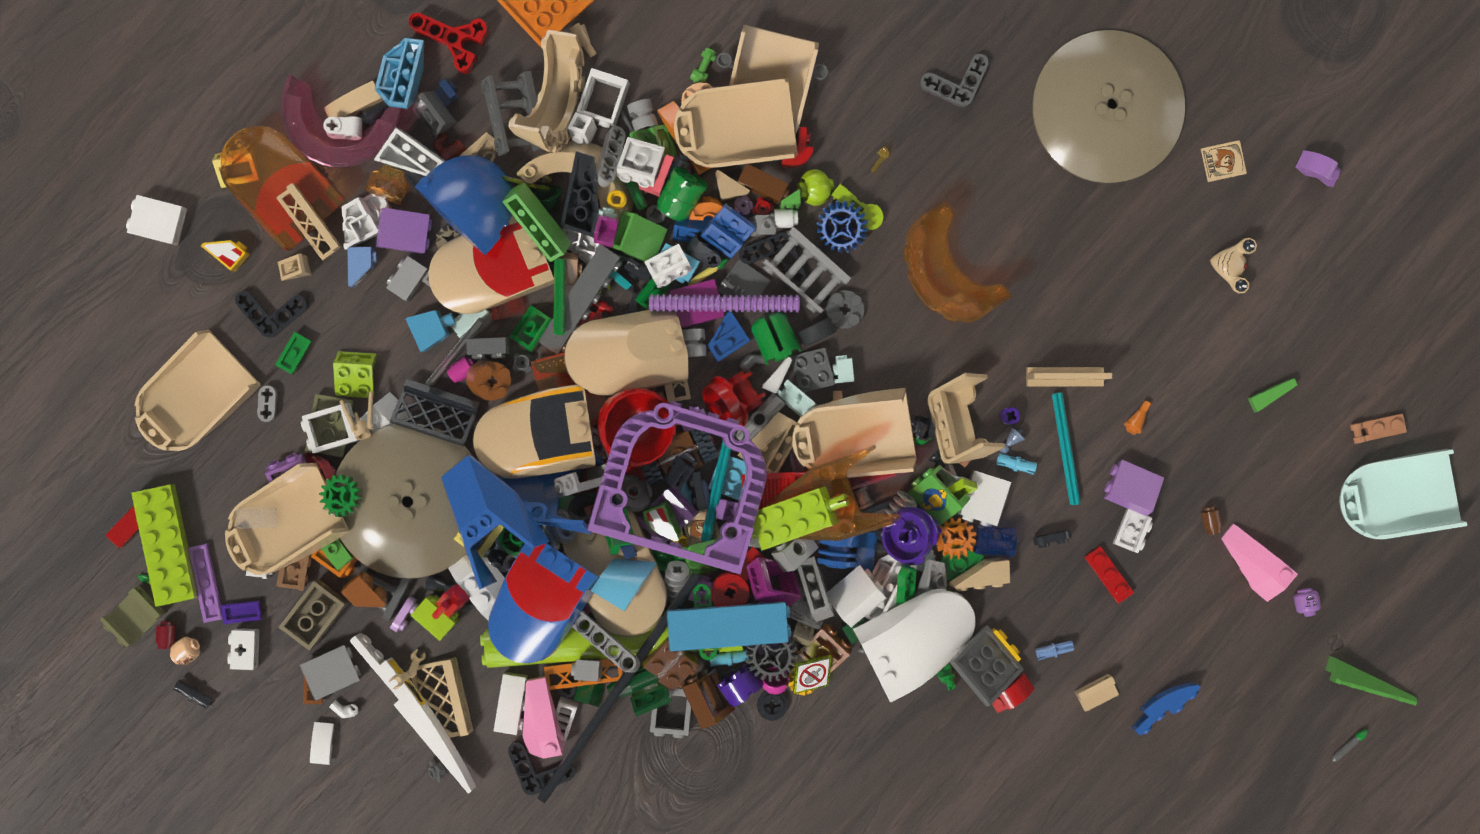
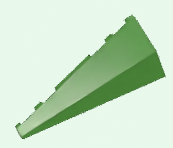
[1325,656,1417,705]

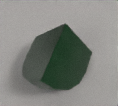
[574,678,604,707]

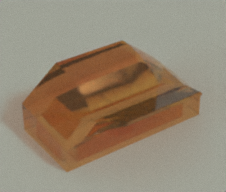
[364,164,408,205]

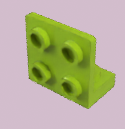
[333,351,377,398]

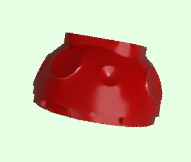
[598,388,676,466]

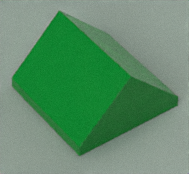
[509,305,552,353]

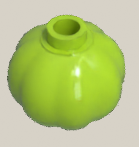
[797,169,834,206]

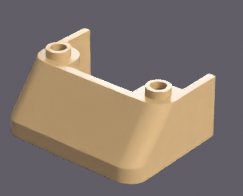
[928,373,1005,464]

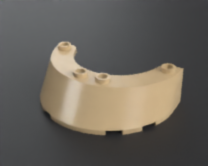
[509,30,585,153]
[517,141,633,248]

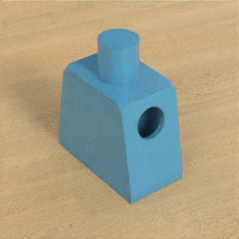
[406,310,456,352]

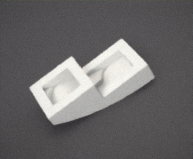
[310,722,335,765]

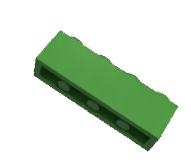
[502,182,572,262]

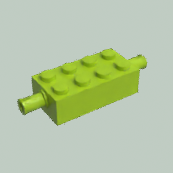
[750,486,849,550]

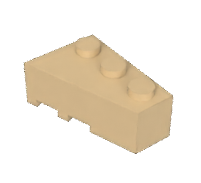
[738,412,797,473]

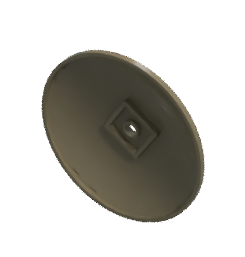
[1032,30,1185,183]
[336,424,474,578]

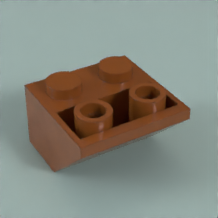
[341,571,388,607]

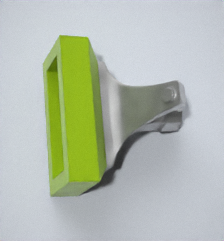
[938,464,978,499]

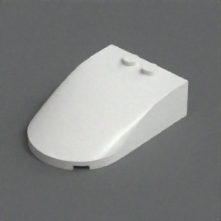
[853,589,975,703]

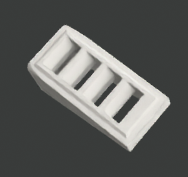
[762,357,792,394]
[556,697,579,741]

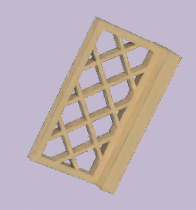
[1026,367,1112,387]
[412,657,474,738]

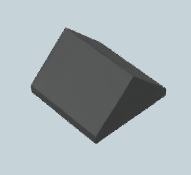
[412,91,457,140]

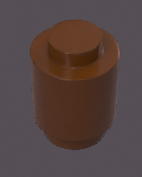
[1200,505,1223,535]

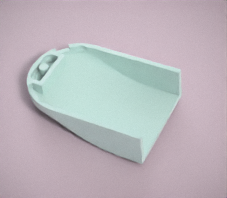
[1339,449,1467,539]

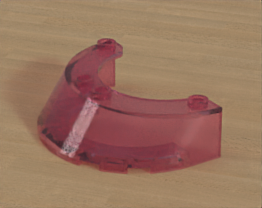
[281,74,406,167]

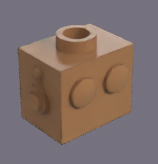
[557,252,583,285]

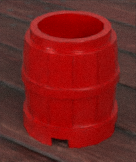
[711,572,750,606]

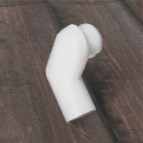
[329,700,358,718]

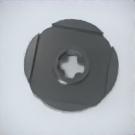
[826,290,864,329]
[613,475,652,512]

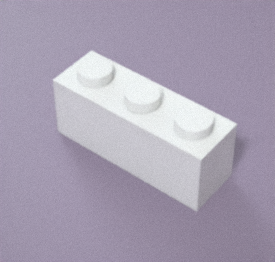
[494,672,528,735]

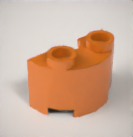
[689,196,724,220]

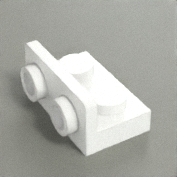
[645,244,692,288]

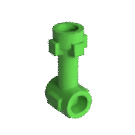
[690,48,716,83]

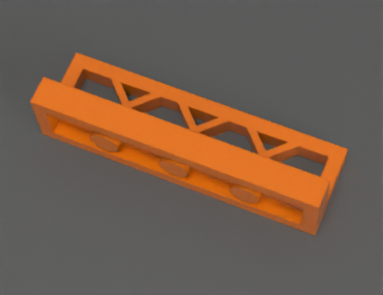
[544,659,623,690]

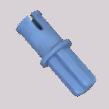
[1035,641,1074,661]

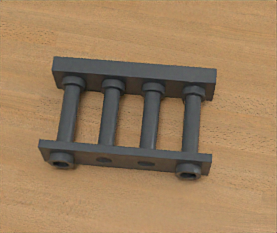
[481,71,542,156]
[362,565,413,621]

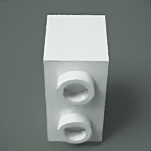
[228,628,259,670]

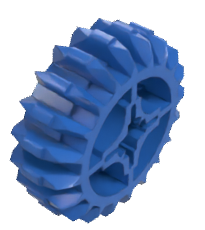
[817,200,869,252]

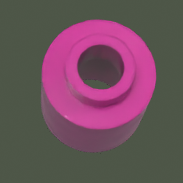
[447,356,475,383]

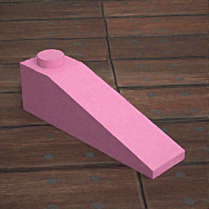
[1221,524,1298,602]
[523,676,565,759]

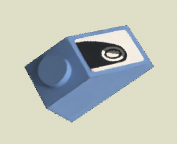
[347,247,378,287]

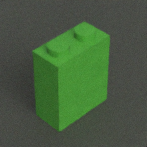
[611,211,667,262]

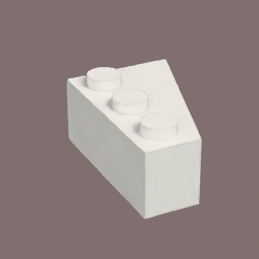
[374,128,445,176]

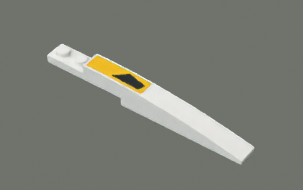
[350,633,477,794]

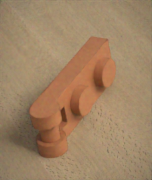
[1350,414,1407,444]

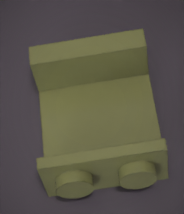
[100,586,166,648]

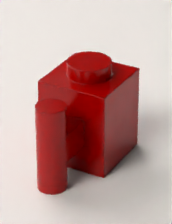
[432,583,470,619]

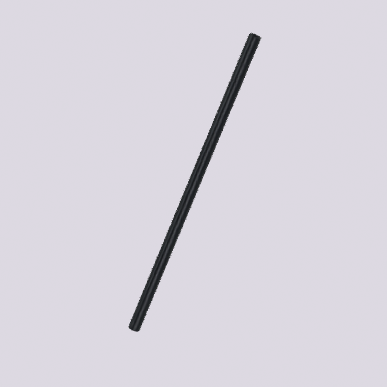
[537,572,701,803]

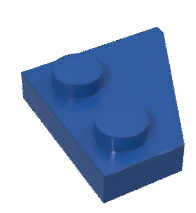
[708,311,750,362]

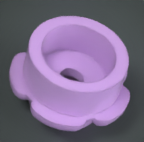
[734,196,753,215]

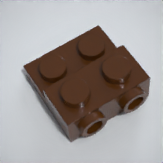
[643,637,698,691]

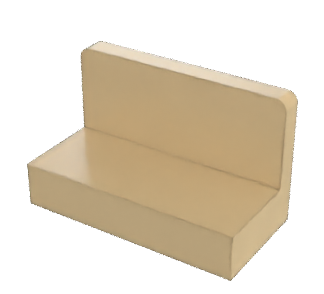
[1074,674,1119,711]

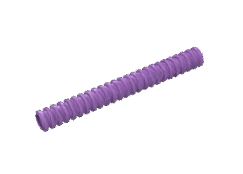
[649,294,800,312]

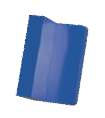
[672,216,713,243]

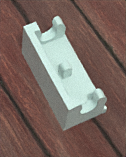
[777,380,818,417]

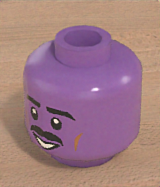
[1293,588,1321,617]

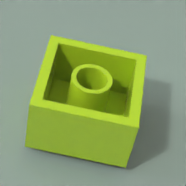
[410,594,460,641]

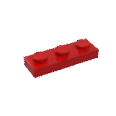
[1084,546,1134,604]

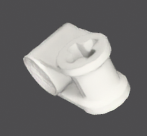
[323,117,362,140]

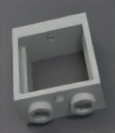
[650,688,691,738]

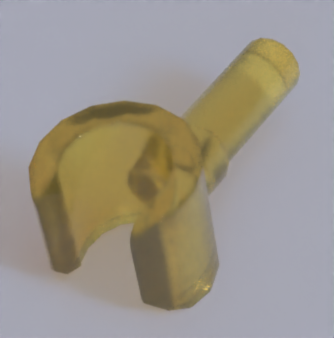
[871,147,890,173]

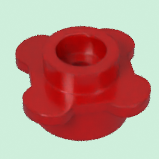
[751,197,774,215]

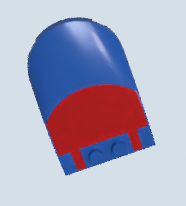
[488,543,600,663]

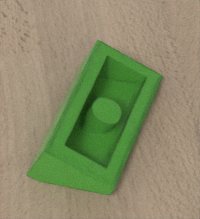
[779,189,801,210]

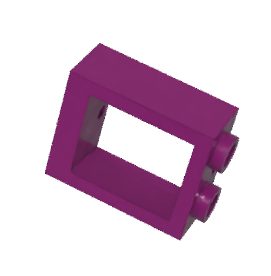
[746,557,802,606]

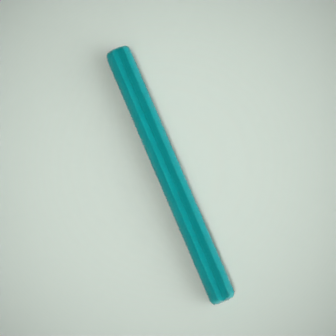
[1052,392,1081,505]
[701,433,735,542]

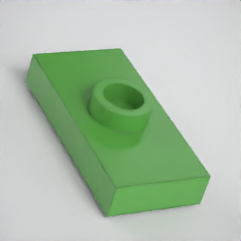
[321,538,354,571]

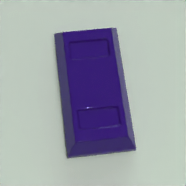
[221,601,262,624]

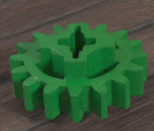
[319,475,362,517]

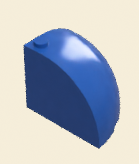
[415,155,513,255]

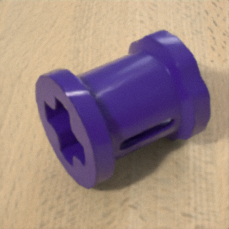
[1000,407,1020,425]

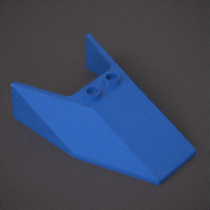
[493,450,604,534]
[441,455,549,590]

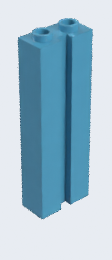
[667,601,791,651]

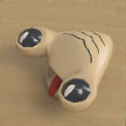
[1210,238,1257,294]

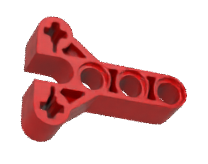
[408,13,489,75]

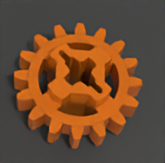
[936,518,976,559]

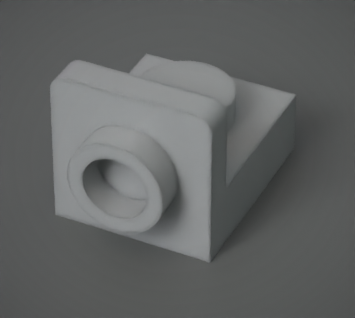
[749,215,776,237]

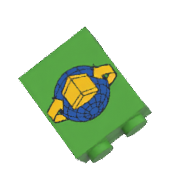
[908,465,971,526]

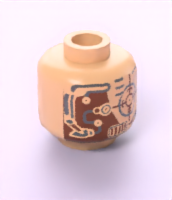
[170,637,200,666]

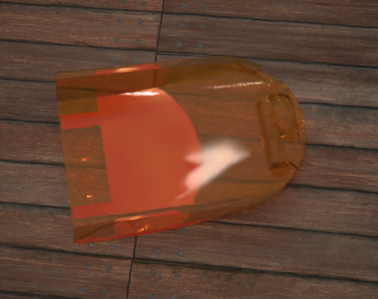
[220,126,346,251]

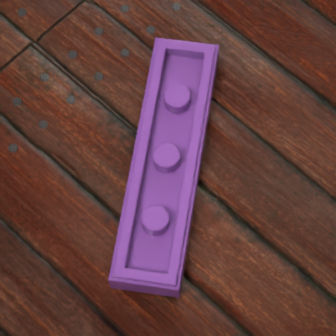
[188,544,223,623]

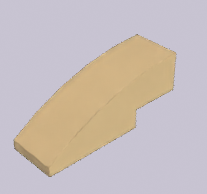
[324,81,383,122]

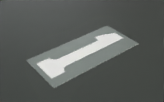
[425,317,486,386]

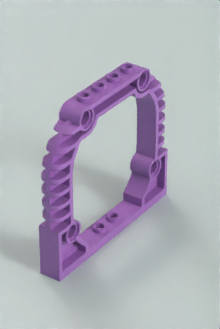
[587,401,767,574]

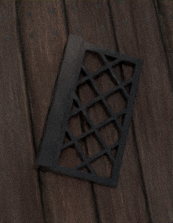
[390,379,480,447]

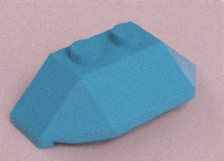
[375,38,424,109]

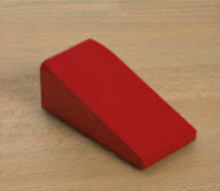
[105,506,139,548]

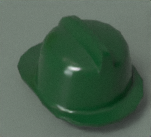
[527,183,562,211]

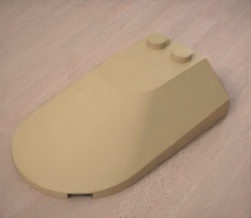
[565,310,688,395]

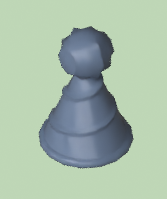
[999,427,1025,454]

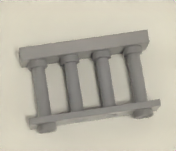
[762,227,851,313]

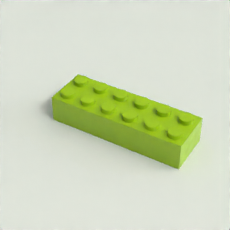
[131,484,198,607]

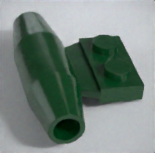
[607,666,672,717]

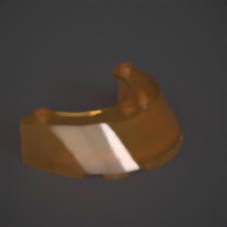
[903,201,1013,323]

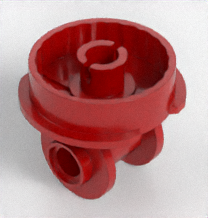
[702,371,766,426]

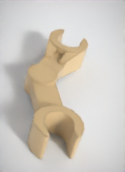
[389,649,426,690]

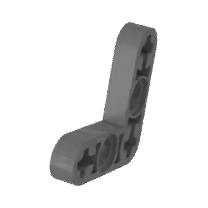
[920,54,989,107]

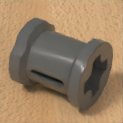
[852,485,876,510]

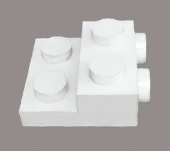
[616,137,665,188]

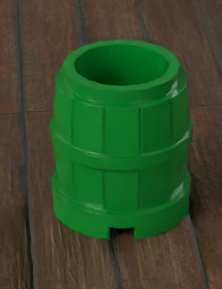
[657,166,707,221]

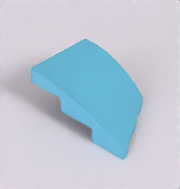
[591,559,657,612]

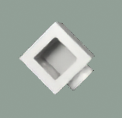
[567,112,597,145]

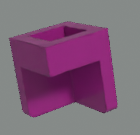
[594,215,618,247]

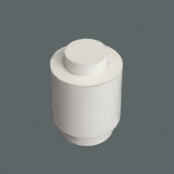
[770,208,798,228]

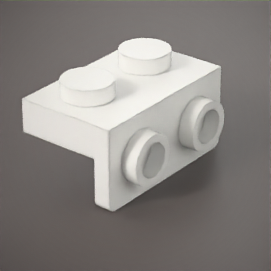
[1113,508,1153,553]

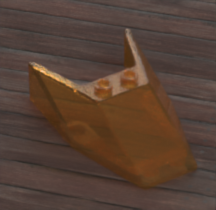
[768,445,901,541]

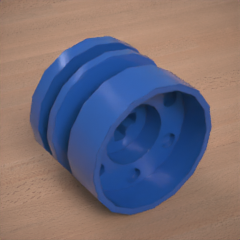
[817,529,860,569]

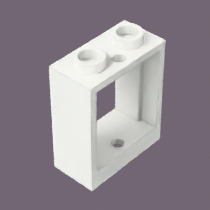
[577,68,630,128]
[301,403,359,453]

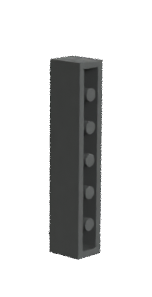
[538,244,623,354]

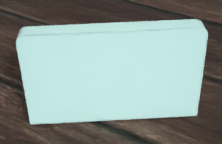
[451,309,491,338]

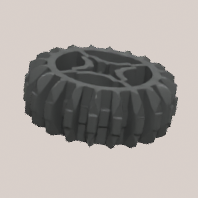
[746,637,798,682]

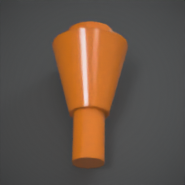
[1124,401,1151,435]

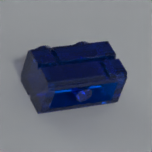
[975,526,1017,556]

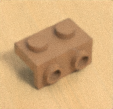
[276,556,311,591]

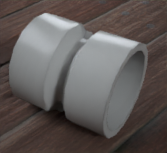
[627,99,658,131]
[682,329,706,357]

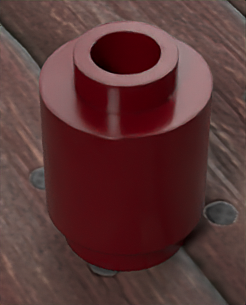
[155,621,176,649]

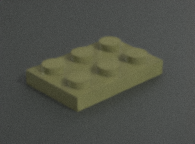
[305,394,354,457]

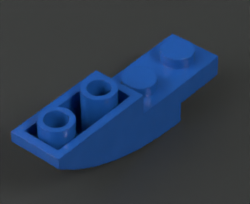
[1131,682,1201,736]

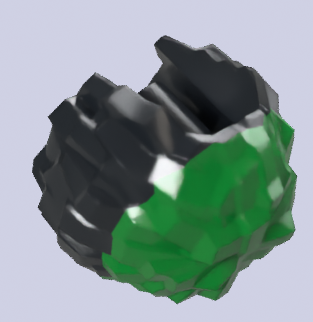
[910,415,935,445]

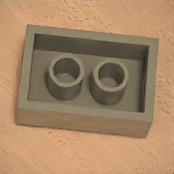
[279,579,349,651]

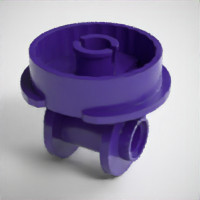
[882,507,942,565]

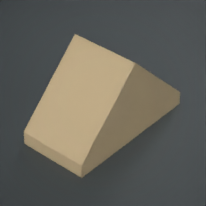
[715,170,750,201]
[278,254,311,281]

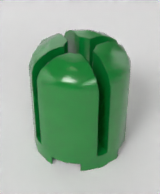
[751,312,802,366]

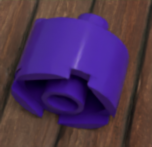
[717,663,763,707]

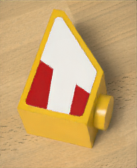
[201,240,250,272]

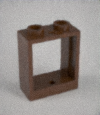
[738,164,790,205]
[682,668,735,729]

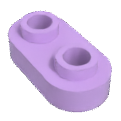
[390,596,418,632]

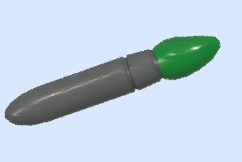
[1332,729,1368,762]

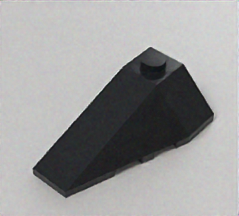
[560,151,599,238]

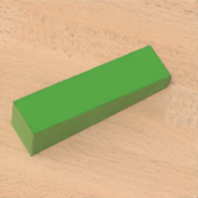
[1248,378,1297,412]

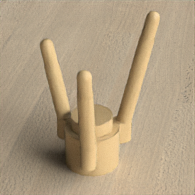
[340,391,373,440]

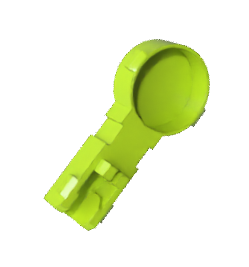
[831,184,883,230]

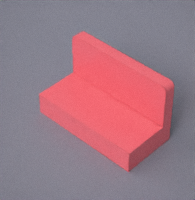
[639,154,674,196]

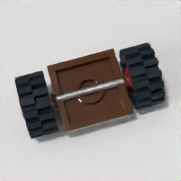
[640,429,719,486]

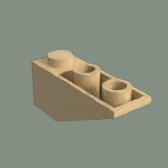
[949,557,1010,591]

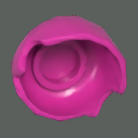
[761,666,790,695]

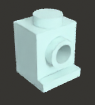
[832,355,854,384]

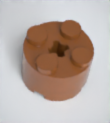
[466,359,511,401]

